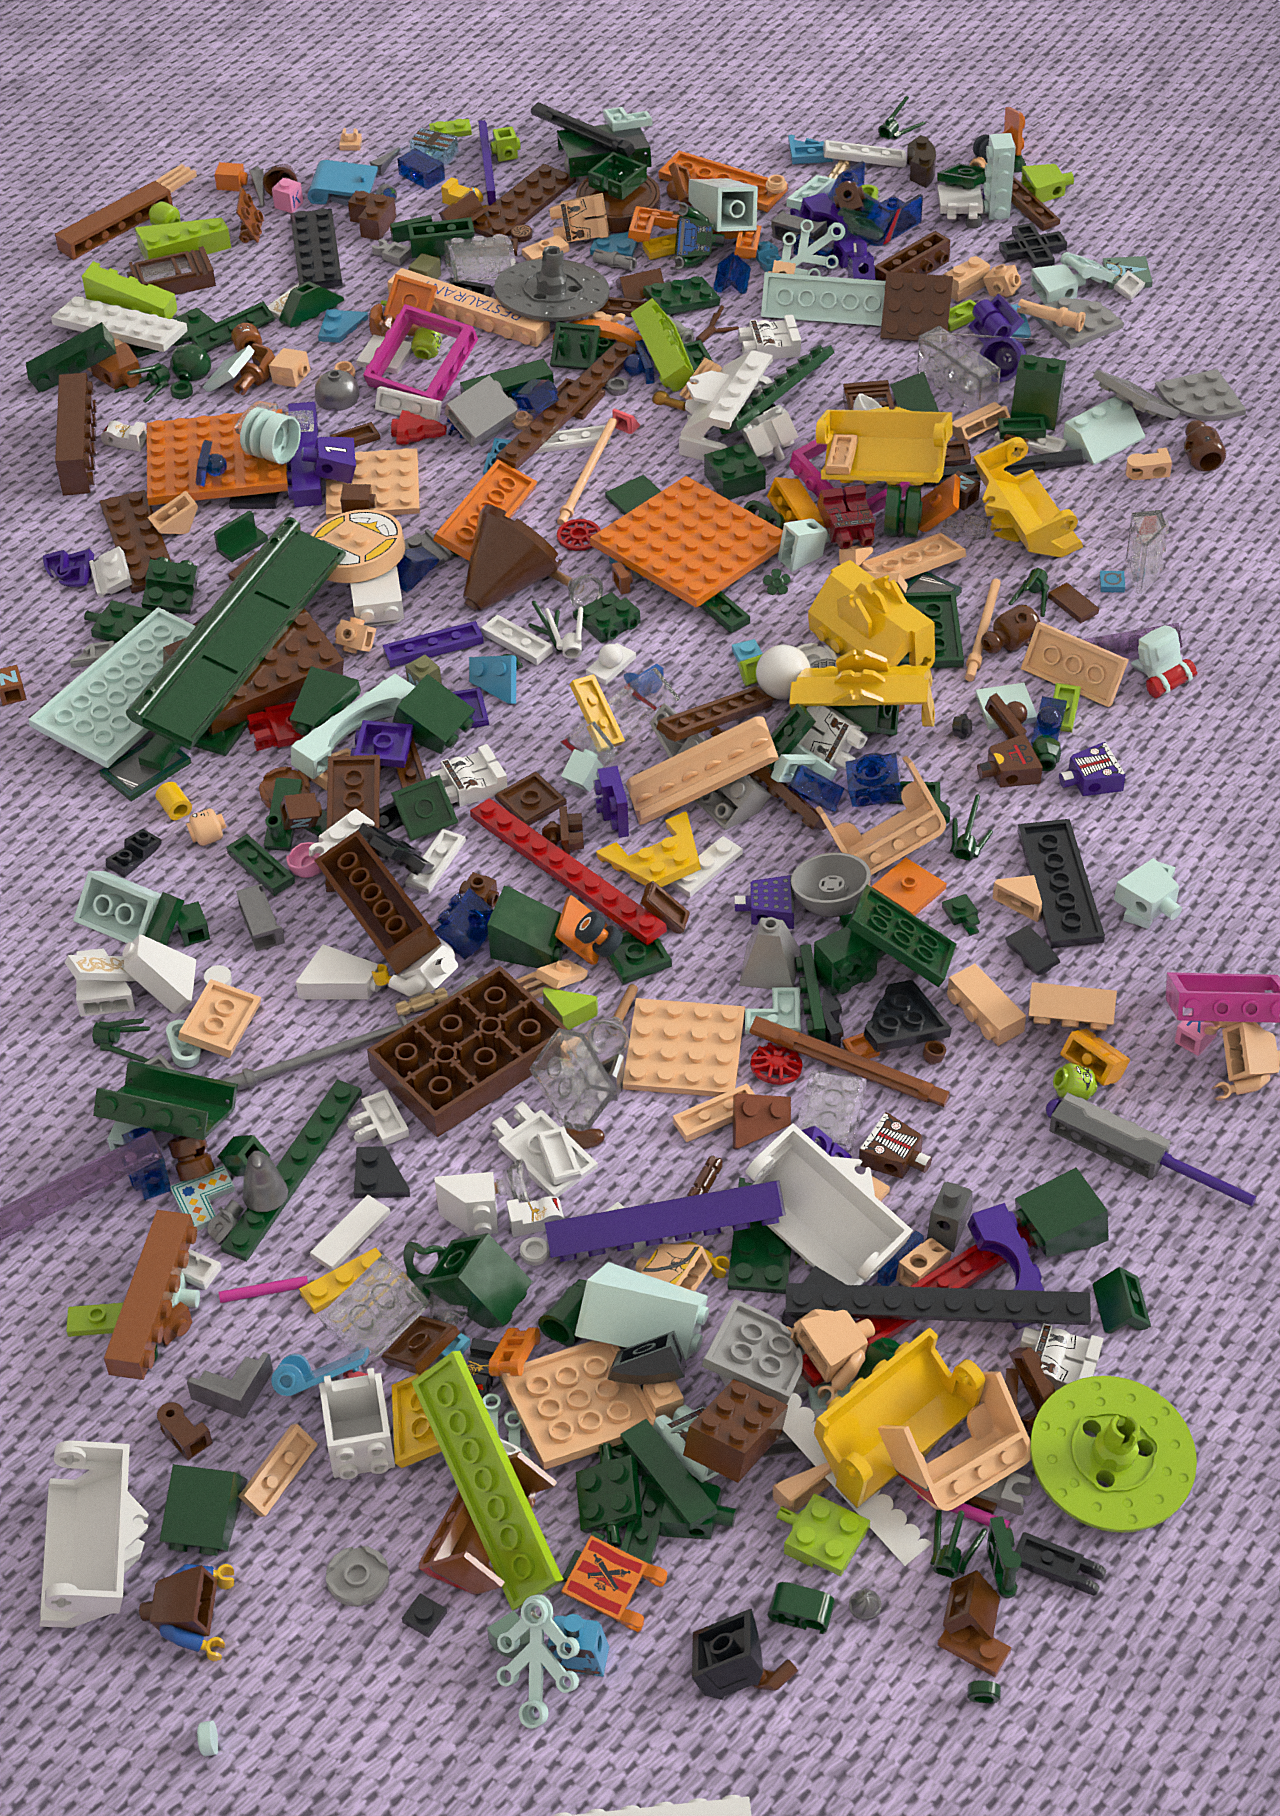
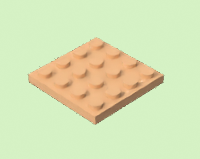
[326,448,420,520]
[623,998,745,1097]
[499,1340,656,1470]

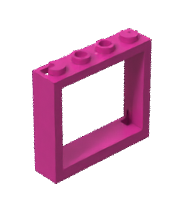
[363,304,478,401]
[789,439,914,514]
[1166,972,1280,1023]

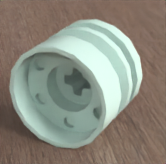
[240,407,301,464]

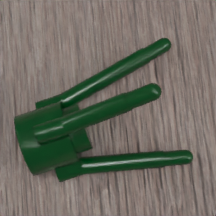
[878,96,925,140]
[114,363,170,403]
[1008,567,1050,617]
[950,794,993,861]
[92,1018,151,1063]
[930,1510,988,1579]

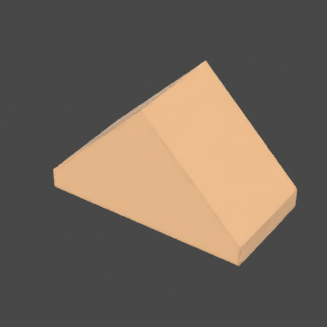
[148,491,198,534]
[992,875,1042,922]

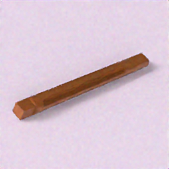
[749,1016,950,1107]

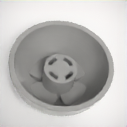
[791,852,871,917]

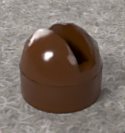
[923,1040,946,1065]

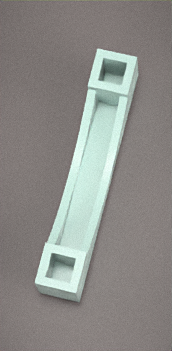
[291,674,415,780]

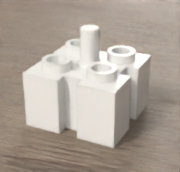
[741,404,799,461]

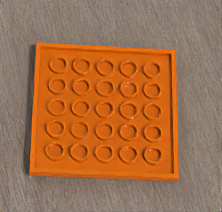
[147,408,288,506]
[590,476,783,608]

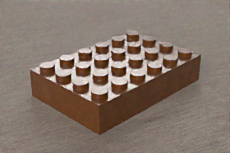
[163,608,344,735]
[367,966,569,1138]

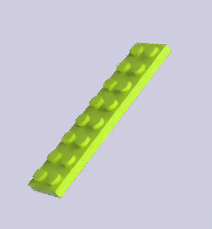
[411,1351,563,1611]

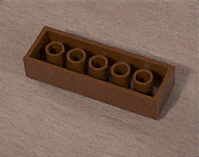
[55,373,97,496]
[314,830,441,974]

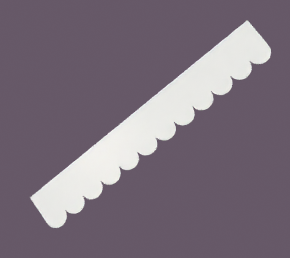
[783,1393,932,1566]

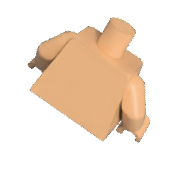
[1204,1021,1280,1101]
[785,1309,875,1406]

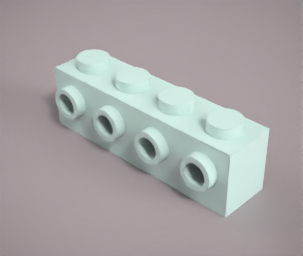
[983,133,1016,220]

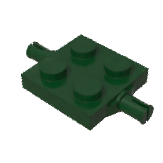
[84,600,153,643]
[575,1443,642,1547]

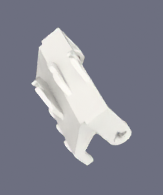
[679,350,773,461]
[745,1123,913,1285]
[39,1441,148,1628]

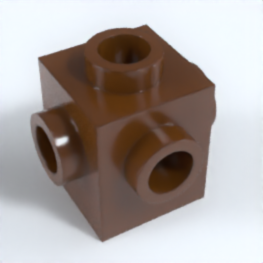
[833,181,866,217]
[459,872,499,918]

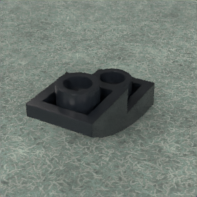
[106,829,162,878]
[1005,925,1061,976]
[822,989,844,1048]

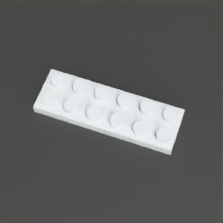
[51,296,187,352]

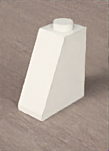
[122,934,196,1014]
[296,944,381,999]
[76,948,135,1017]

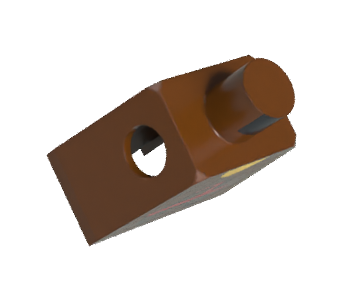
[977,734,1043,788]

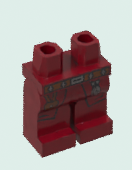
[817,485,876,549]

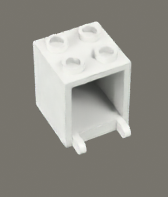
[319,1368,395,1479]

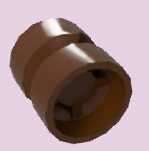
[167,1136,215,1181]

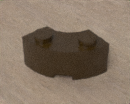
[907,135,936,188]

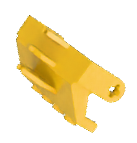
[816,407,952,485]
[973,437,1083,558]
[808,560,935,668]
[789,649,935,727]
[814,1327,985,1508]

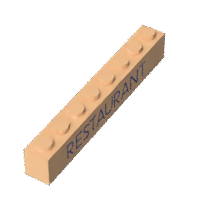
[387,268,550,347]

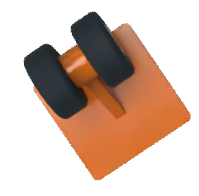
[973,107,1025,163]
[555,895,623,965]

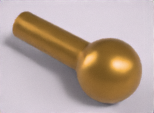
[652,390,686,411]

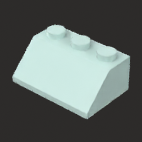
[1063,396,1145,465]
[73,871,161,943]

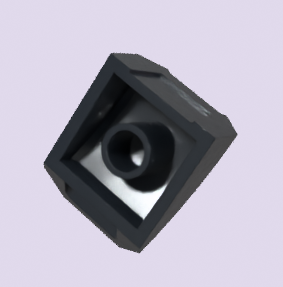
[607,1331,687,1384]
[692,1609,763,1700]

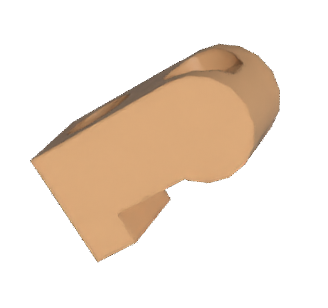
[1126,448,1172,480]
[896,1238,951,1287]

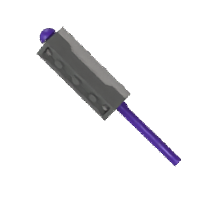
[1046,1092,1257,1207]

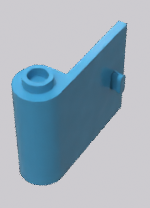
[307,160,378,205]
[271,1347,370,1396]

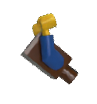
[139,1564,234,1661]

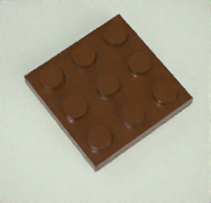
[880,271,953,344]

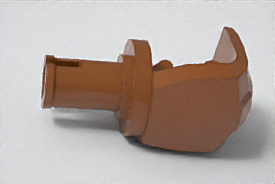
[369,303,421,337]
[233,344,275,395]

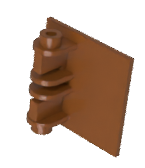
[236,187,264,243]

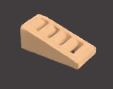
[773,1462,832,1512]

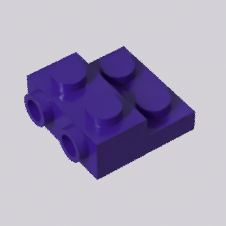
[350,720,413,771]
[593,766,629,838]

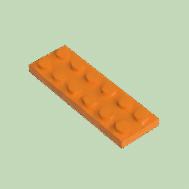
[658,150,788,212]
[433,459,538,561]

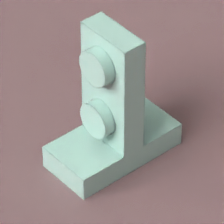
[771,744,837,792]

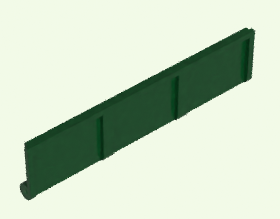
[126,517,346,750]

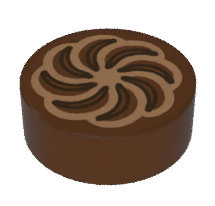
[511,225,532,242]

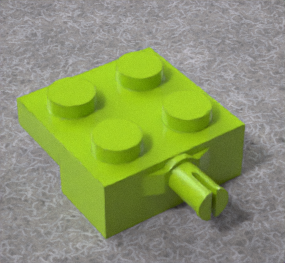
[776,1493,871,1577]

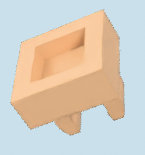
[339,128,362,151]

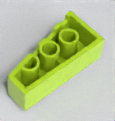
[135,217,231,260]
[82,261,178,319]
[631,298,694,392]

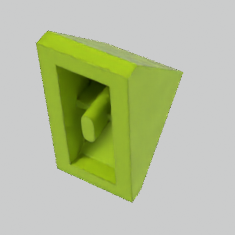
[543,988,598,1030]

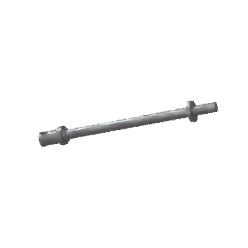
[219,1014,419,1091]

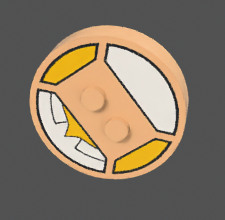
[311,510,406,583]

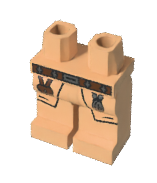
[549,193,610,242]

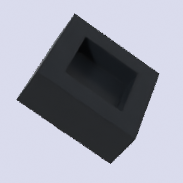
[402,1593,447,1638]

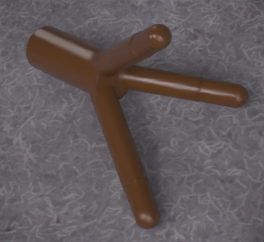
[696,305,739,343]

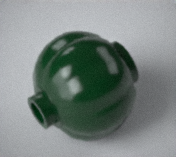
[170,344,211,382]

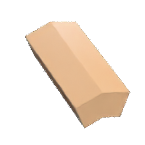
[952,402,1010,440]

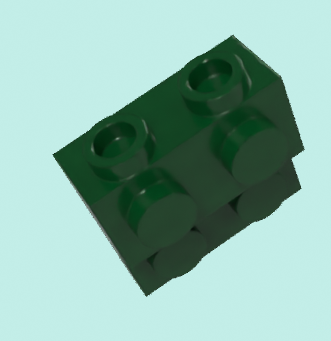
[141,557,199,614]
[573,592,641,643]

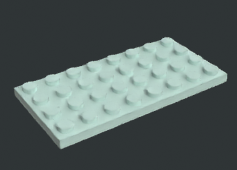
[29,607,196,768]

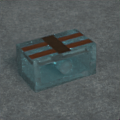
[410,128,458,165]

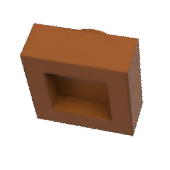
[612,561,633,595]

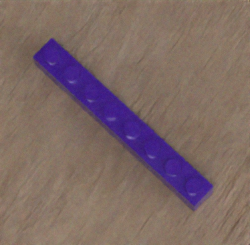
[545,1180,786,1262]

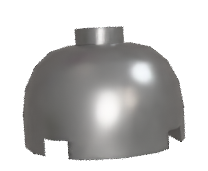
[315,370,360,411]

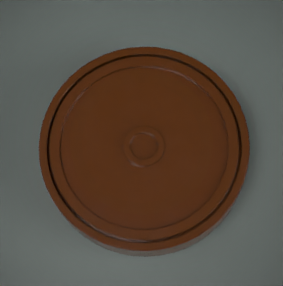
[576,175,660,232]

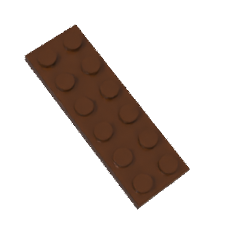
[472,164,576,239]
[99,490,172,593]
[325,755,380,892]

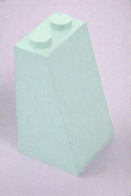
[688,178,758,232]
[575,1262,709,1361]

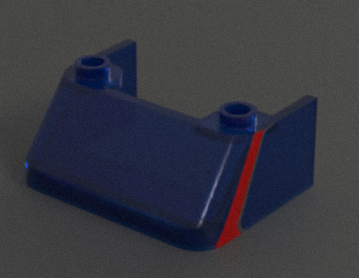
[827,161,923,246]

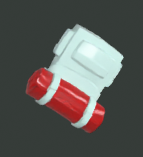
[1131,625,1198,698]

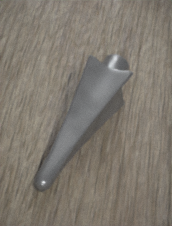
[370,147,401,176]
[249,166,265,207]

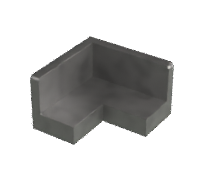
[187,1352,273,1419]

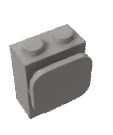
[444,375,518,448]

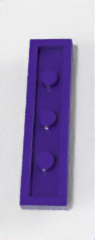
[382,621,484,668]

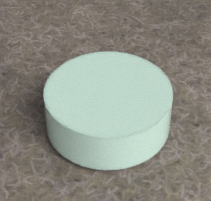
[197,1720,218,1757]

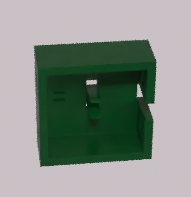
[588,152,647,200]

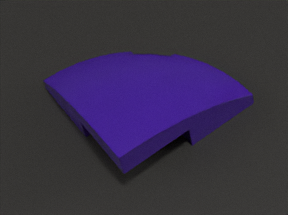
[43,549,94,587]

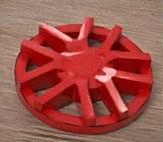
[557,519,601,551]
[750,1042,803,1085]

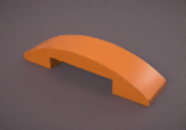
[553,319,643,350]

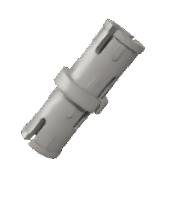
[593,249,637,271]

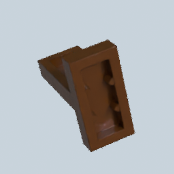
[1009,1347,1056,1432]

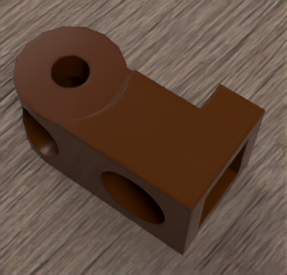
[157,1402,213,1461]

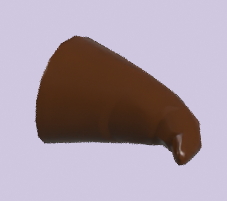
[263,164,298,197]

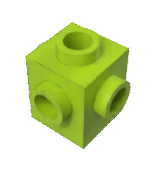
[490,126,521,162]

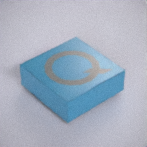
[1099,571,1125,593]

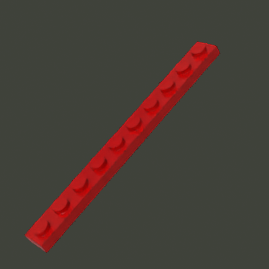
[470,798,667,945]
[801,1223,1033,1388]

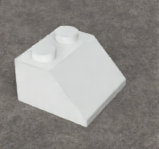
[434,1172,498,1236]

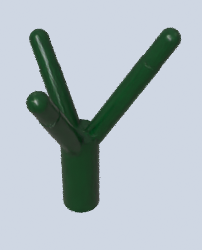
[528,600,560,651]

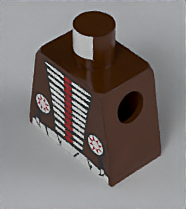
[859,1112,932,1179]

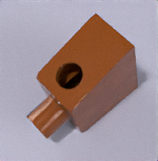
[91,342,142,389]

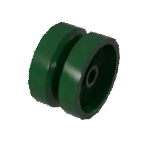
[884,484,923,538]

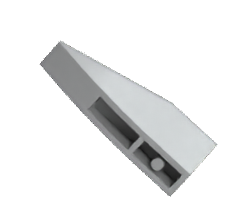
[650,703,772,830]

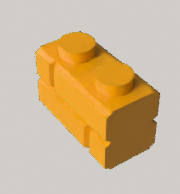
[1060,1028,1130,1086]

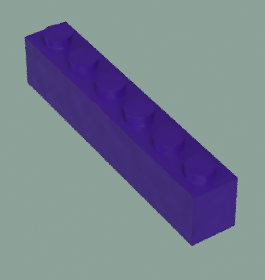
[284,401,323,507]

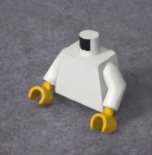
[372,936,458,998]

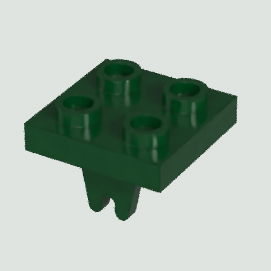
[550,322,601,370]

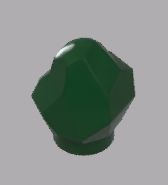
[1032,734,1061,771]

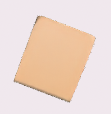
[839,545,873,566]

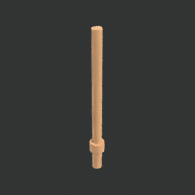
[965,578,1001,682]

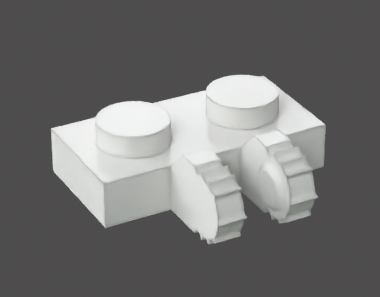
[347,1089,410,1146]

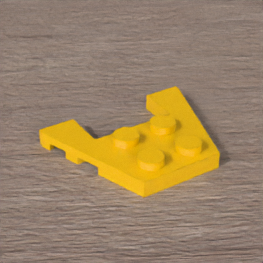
[596,811,701,887]

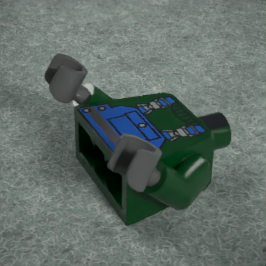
[669,202,724,270]

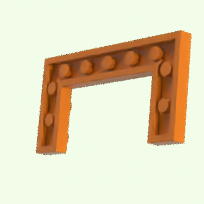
[628,206,762,259]

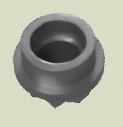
[849,1588,882,1621]

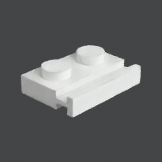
[89,546,132,598]

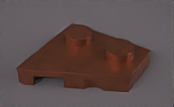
[733,1093,791,1149]

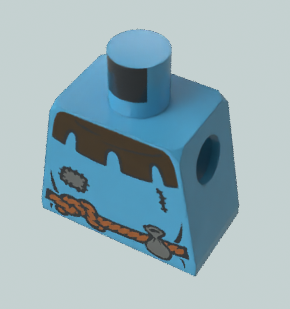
[543,1614,609,1677]

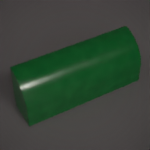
[890,371,950,441]

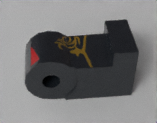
[467,1338,499,1400]

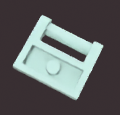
[1060,252,1115,283]

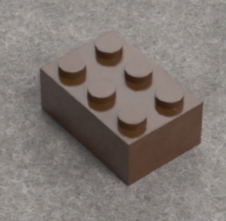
[683,1379,788,1483]

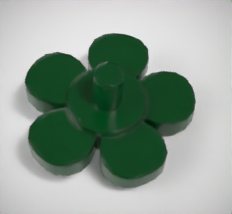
[763,568,791,595]

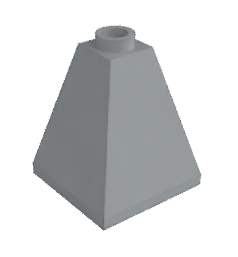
[739,917,800,989]

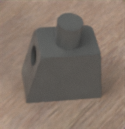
[927,1182,973,1252]

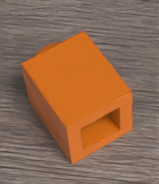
[214,162,248,191]

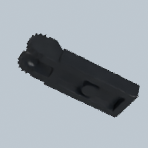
[1015,1532,1107,1596]

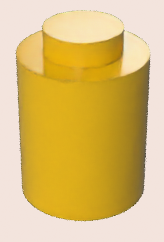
[155,782,192,821]

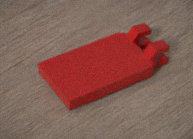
[247,701,305,751]

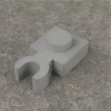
[372,239,411,266]

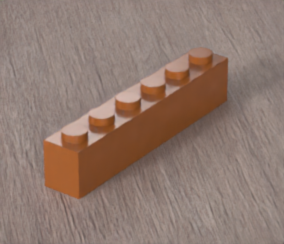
[55,180,173,260]
[104,1210,197,1380]

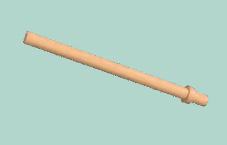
[557,418,617,525]

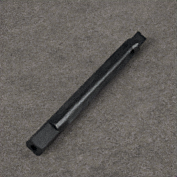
[531,102,636,157]
[914,449,1084,487]

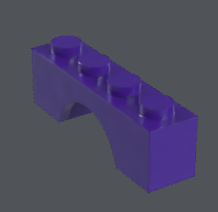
[799,192,868,269]
[967,1203,1045,1330]

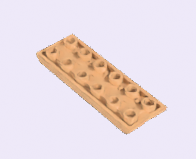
[626,717,779,825]

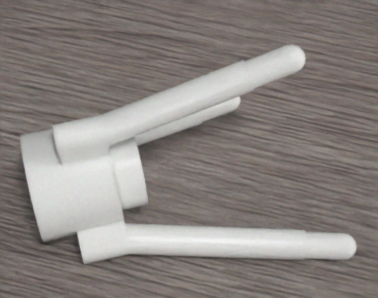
[545,607,583,659]

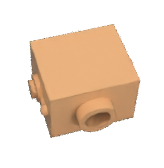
[269,348,310,387]

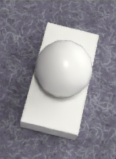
[586,643,636,686]

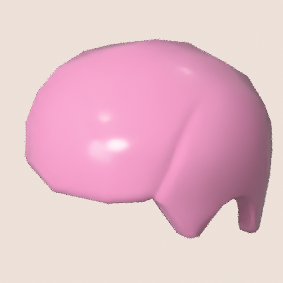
[286,842,322,878]

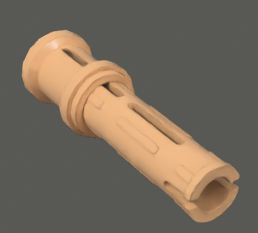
[1017,299,1086,332]

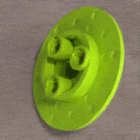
[1030,1376,1197,1533]

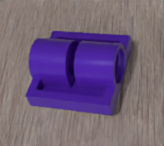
[968,293,1025,344]

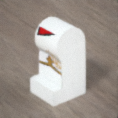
[101,421,147,452]
[507,1196,564,1237]

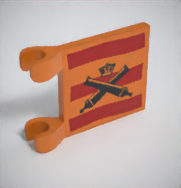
[561,1536,667,1632]

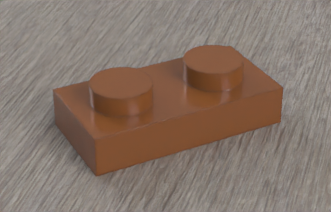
[937,1625,1011,1677]

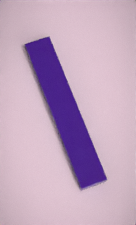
[478,120,496,206]

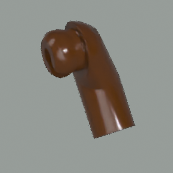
[565,1124,605,1149]
[752,1659,798,1691]

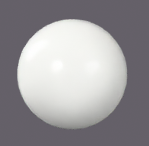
[756,645,811,700]

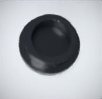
[952,714,972,739]

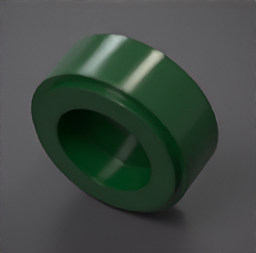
[170,381,193,399]
[967,1680,1001,1704]

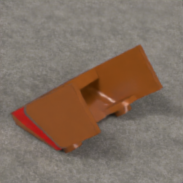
[418,1452,557,1595]

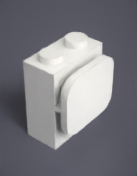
[350,565,404,627]

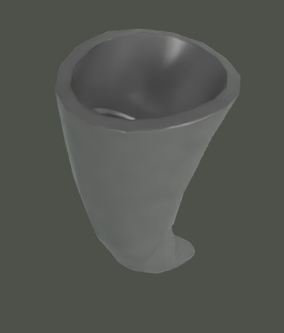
[242,1151,288,1212]

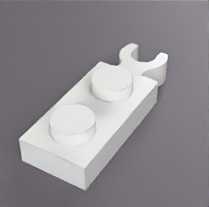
[309,809,375,857]

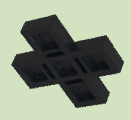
[999,223,1068,268]
[358,823,435,875]

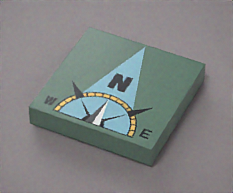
[1102,256,1153,289]

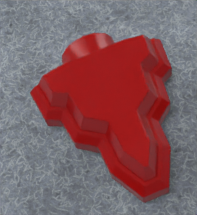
[391,410,447,445]

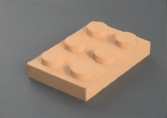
[178,979,261,1058]

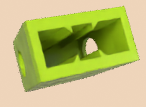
[1021,164,1074,203]

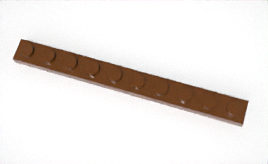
[496,341,636,470]

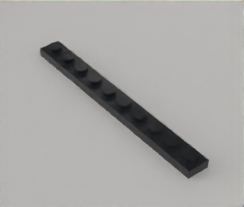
[785,1283,1091,1325]

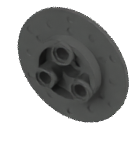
[494,246,610,321]

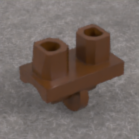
[541,806,584,855]

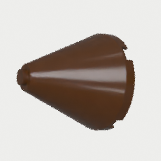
[463,504,562,612]

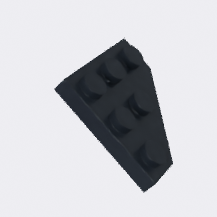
[863,979,952,1052]

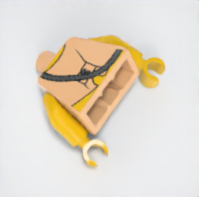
[636,1241,730,1291]

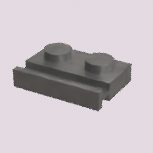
[405,529,454,573]

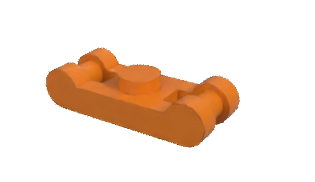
[489,1327,540,1377]

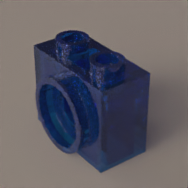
[845,753,903,807]
[434,888,494,960]
[122,1127,171,1201]

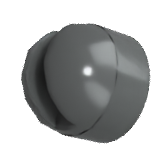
[965,214,983,229]

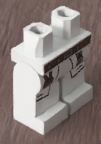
[738,315,801,359]
[798,706,868,770]
[430,744,507,807]
[1013,1323,1104,1391]

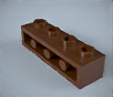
[874,231,950,281]

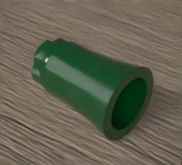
[538,1279,587,1346]

